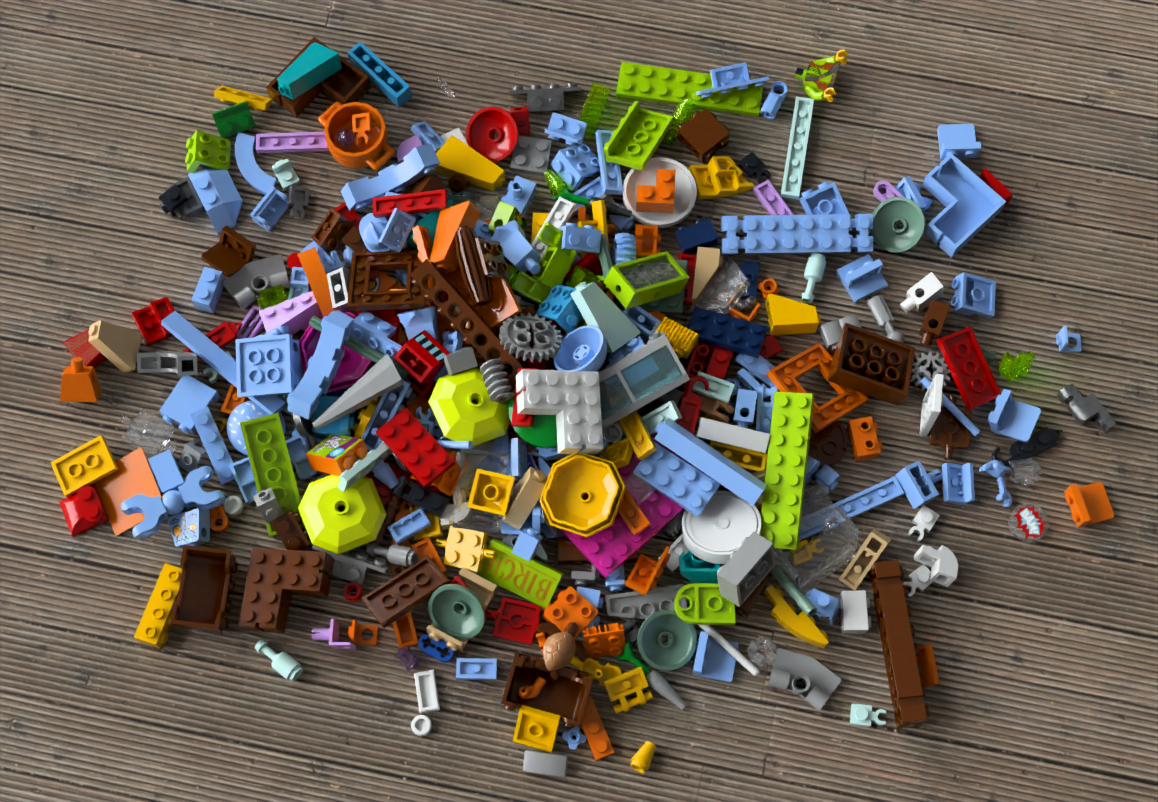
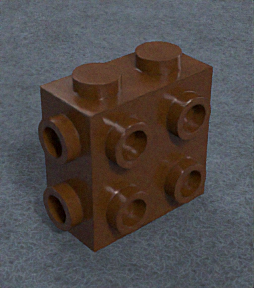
[677,108,730,163]

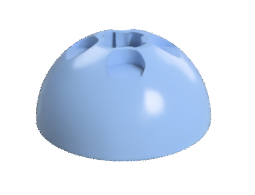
[554,325,607,372]

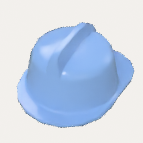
[359,213,391,252]

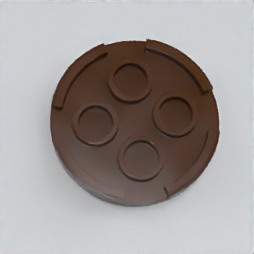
[808,420,848,469]

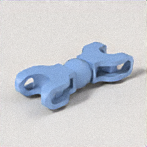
[121,466,225,540]

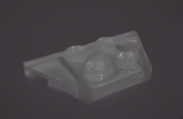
[689,258,750,315]

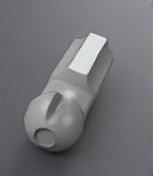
[867,295,904,343]

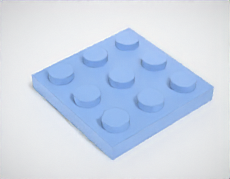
[236,334,294,398]

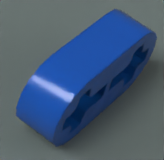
[418,634,454,663]

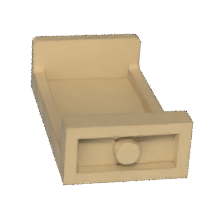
[427,567,497,651]

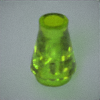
[543,169,567,196]

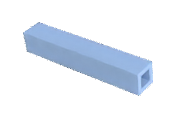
[654,418,766,506]

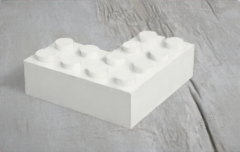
[516,369,603,454]

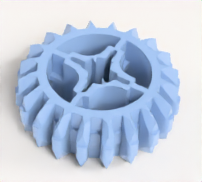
[611,233,637,266]

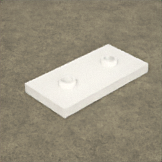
[919,374,944,436]

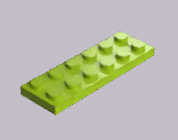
[240,413,305,536]

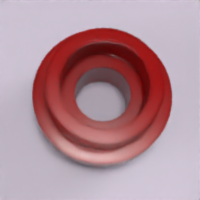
[343,582,363,602]

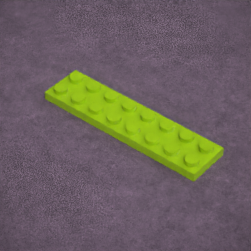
[616,62,763,117]
[761,392,815,551]

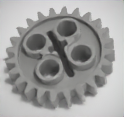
[499,313,562,363]

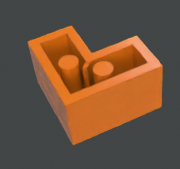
[636,169,676,213]

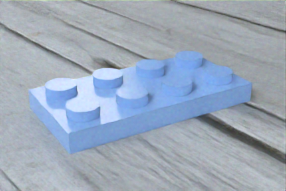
[632,442,720,517]

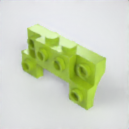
[511,223,578,306]

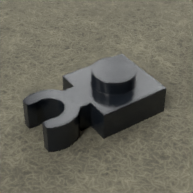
[738,152,771,184]

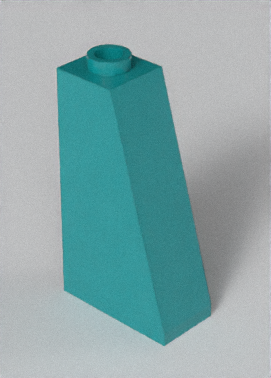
[277,42,342,100]

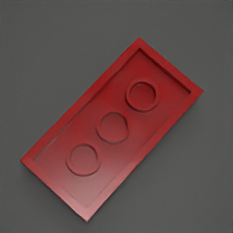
[936,326,1001,410]
[375,407,456,489]

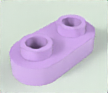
[873,181,904,203]

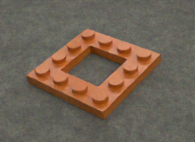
[766,342,868,433]

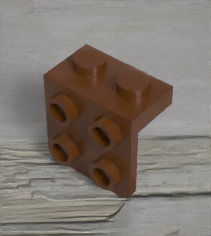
[201,226,256,277]

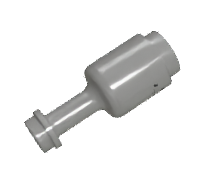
[366,542,418,567]

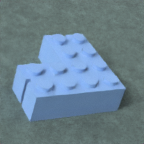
[922,153,1006,258]

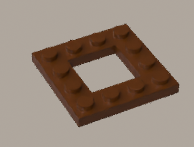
[347,250,426,311]

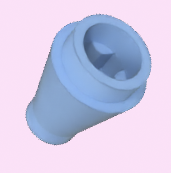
[371,461,399,490]

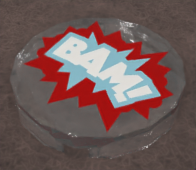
[1008,504,1049,543]

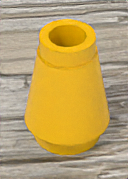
[630,741,656,773]

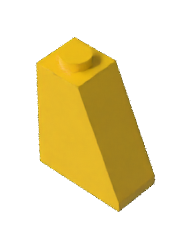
[765,293,821,336]

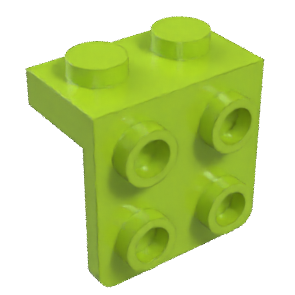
[185,130,231,173]

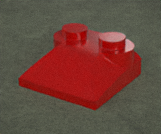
[59,485,109,537]

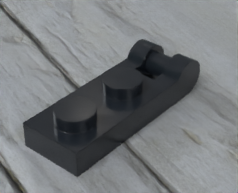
[392,476,450,519]

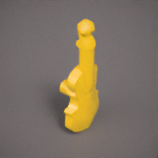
[569,657,622,687]

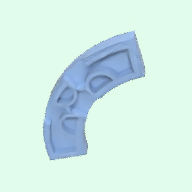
[235,132,277,195]

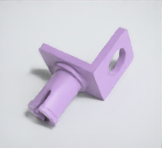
[312,619,356,649]

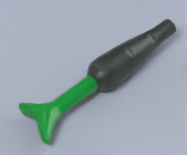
[554,187,632,218]

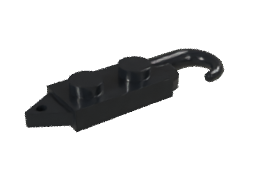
[992,427,1062,467]

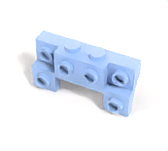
[229,435,319,504]

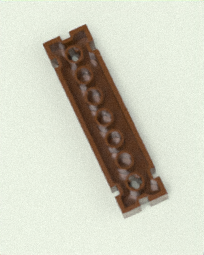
[869,560,929,729]

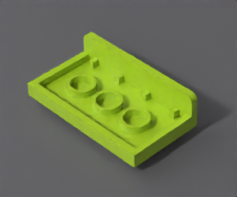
[604,101,674,171]

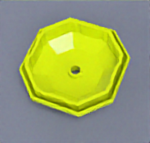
[428,367,510,447]
[298,474,386,555]

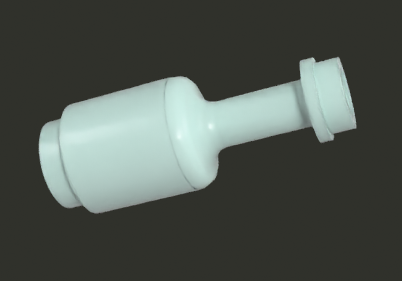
[801,253,826,303]
[255,639,303,681]

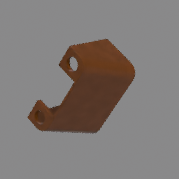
[170,545,238,635]

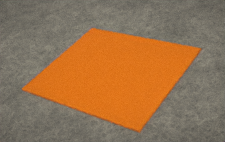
[95,447,162,536]

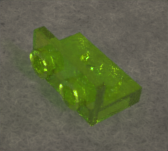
[998,351,1035,383]

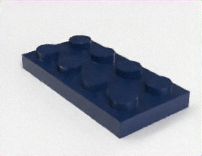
[687,307,768,358]

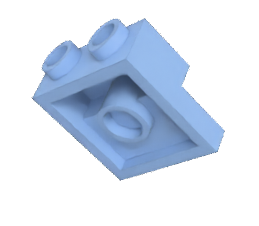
[799,181,849,215]
[951,272,996,318]

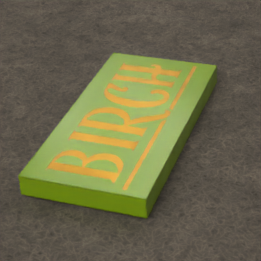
[477,538,564,609]

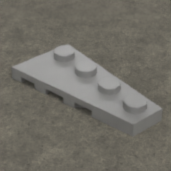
[604,584,687,620]

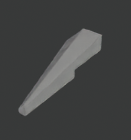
[312,354,403,430]

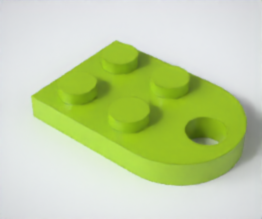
[674,583,736,625]

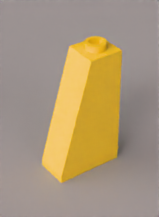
[434,135,505,192]

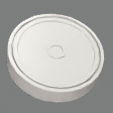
[682,491,761,564]

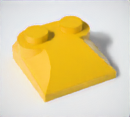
[468,469,515,516]

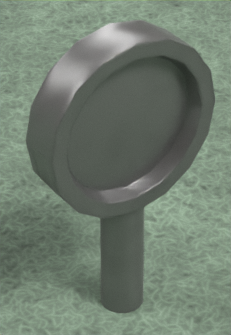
[293,413,317,449]

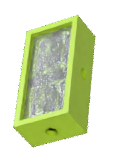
[604,251,690,309]

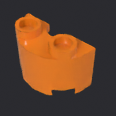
[635,224,661,258]

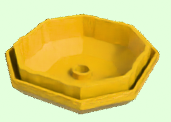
[539,451,626,538]

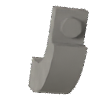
[137,351,198,376]

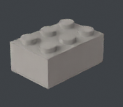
[717,532,776,607]

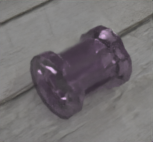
[395,645,421,672]

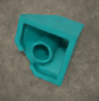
[679,551,720,584]

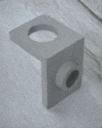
[178,438,207,473]

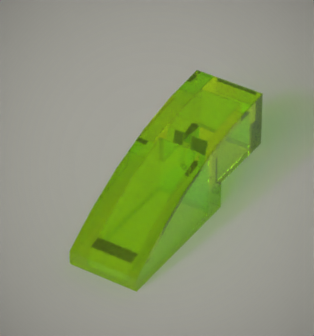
[579,82,612,140]

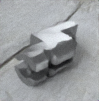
[1057,383,1116,433]

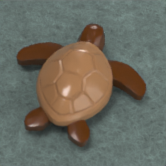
[535,622,587,680]

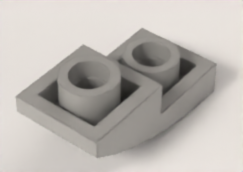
[523,750,568,777]

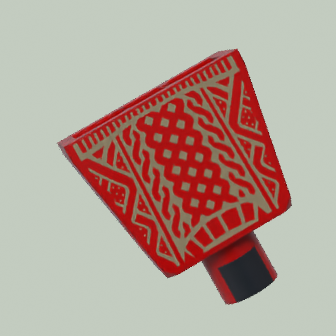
[63,329,106,369]

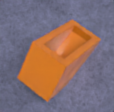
[392,611,418,648]

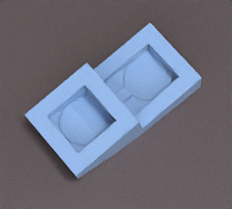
[288,267,310,300]

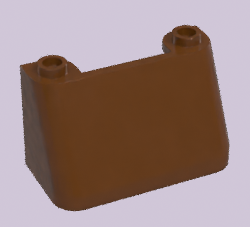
[501,652,593,728]

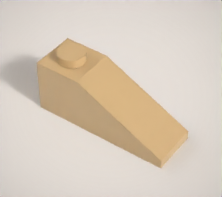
[692,247,723,306]
[839,528,891,591]

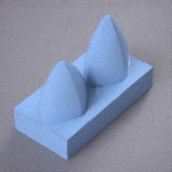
[895,176,932,211]

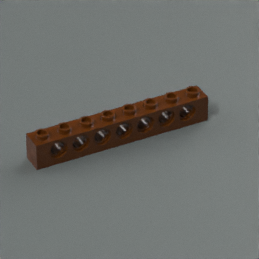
[410,259,527,390]

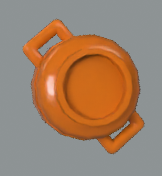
[318,102,395,171]

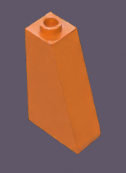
[430,200,481,274]

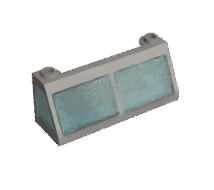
[598,331,690,429]

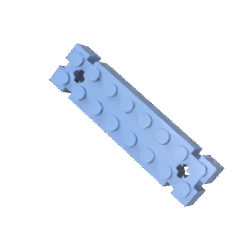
[721,214,873,255]

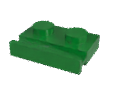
[212,101,256,138]

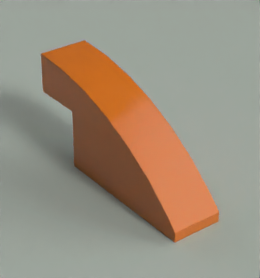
[298,247,337,318]

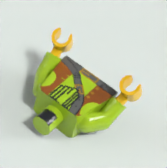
[794,50,848,102]

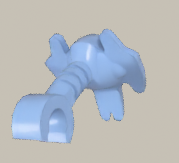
[979,460,1013,507]

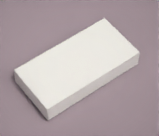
[414,670,440,714]

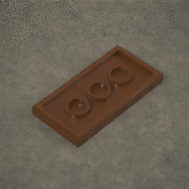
[361,555,450,628]

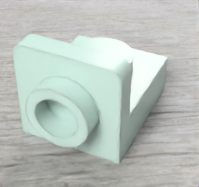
[272,158,300,191]

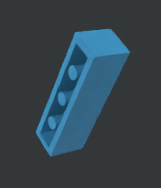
[347,41,412,108]

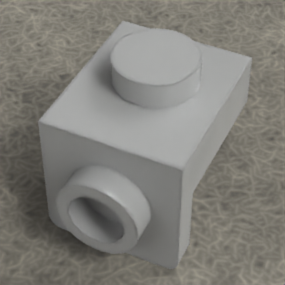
[253,488,284,523]
[571,564,600,587]

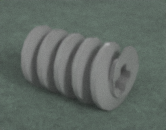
[480,359,514,403]

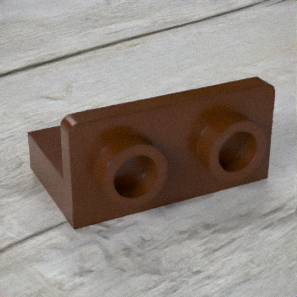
[311,207,354,252]
[271,510,311,551]

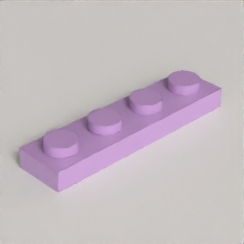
[256,131,329,153]

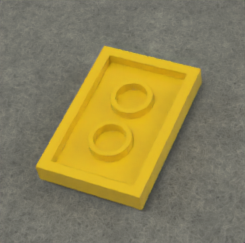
[51,435,118,497]

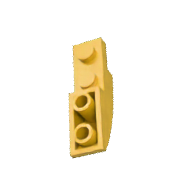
[764,585,829,648]

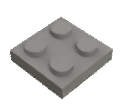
[510,136,552,176]

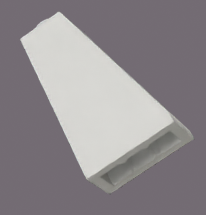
[694,417,770,453]

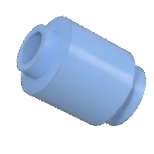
[609,204,635,232]

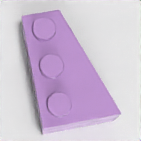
[259,291,323,339]

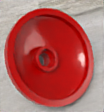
[466,107,519,162]

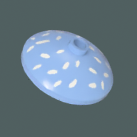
[227,400,285,456]

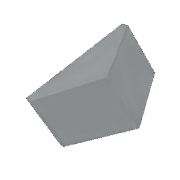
[443,347,478,375]

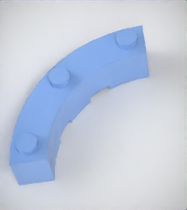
[341,143,440,211]
[287,311,354,420]

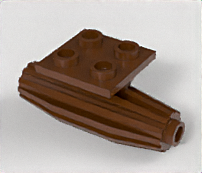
[455,225,509,307]

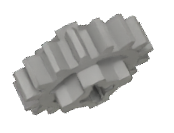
[910,351,951,392]

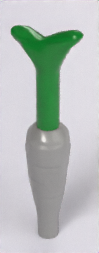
[617,641,687,710]

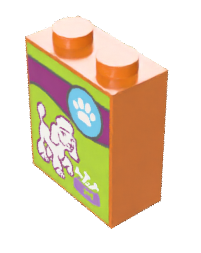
[306,435,368,476]

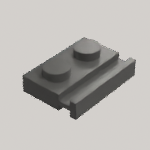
[164,176,205,220]

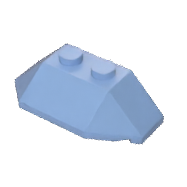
[188,167,243,235]

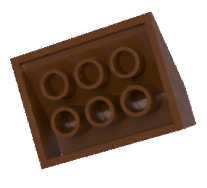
[828,323,915,406]

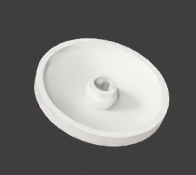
[623,157,697,228]

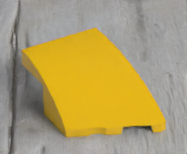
[688,156,754,200]

